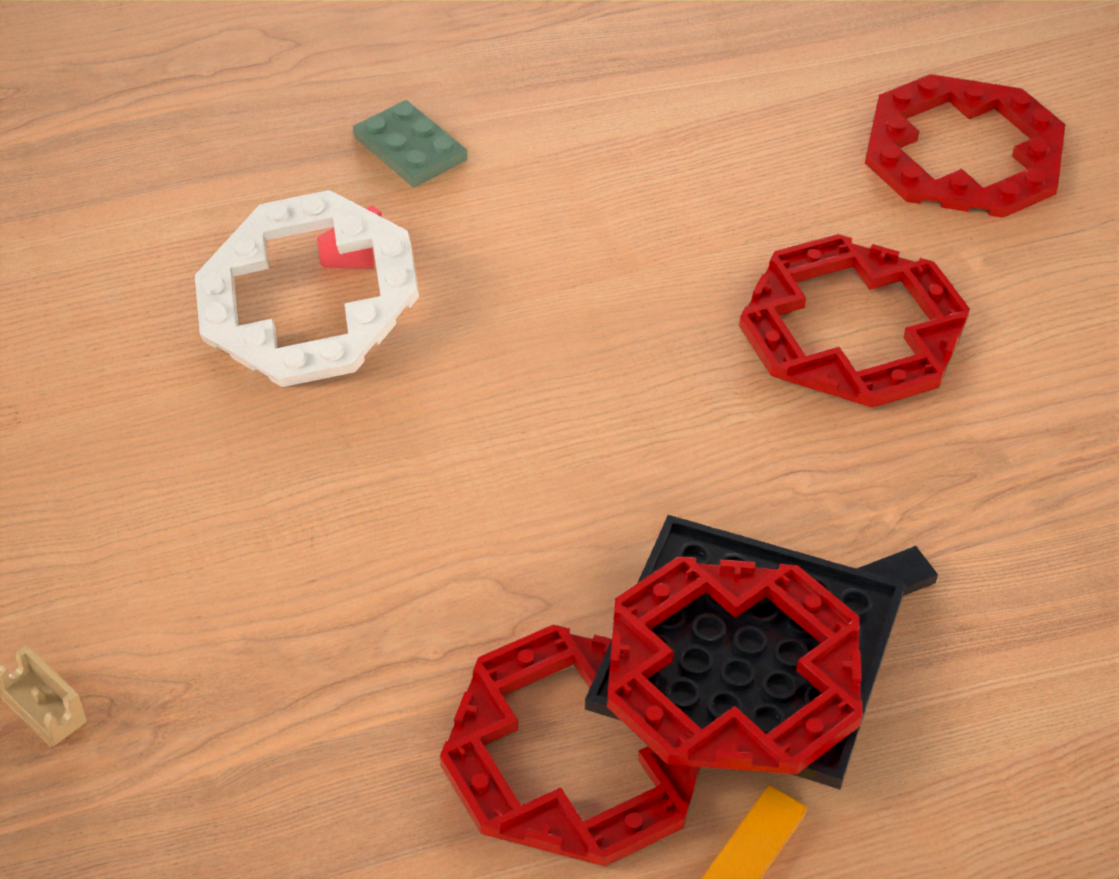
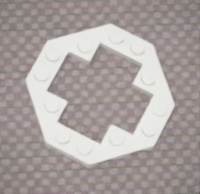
[195,190,419,387]

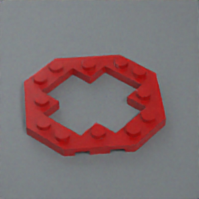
[865,74,1065,218]
[739,234,970,408]
[607,557,863,774]
[440,624,701,866]

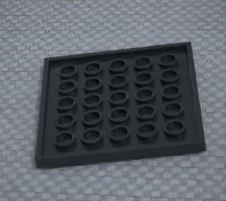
[585,515,906,790]

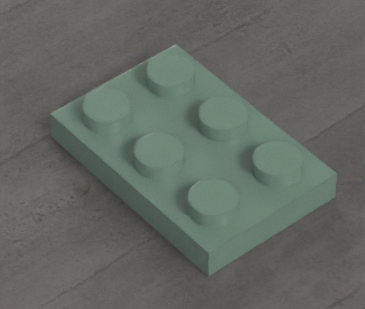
[353,100,467,188]

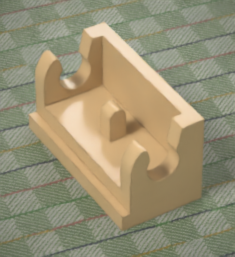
[0,645,87,748]

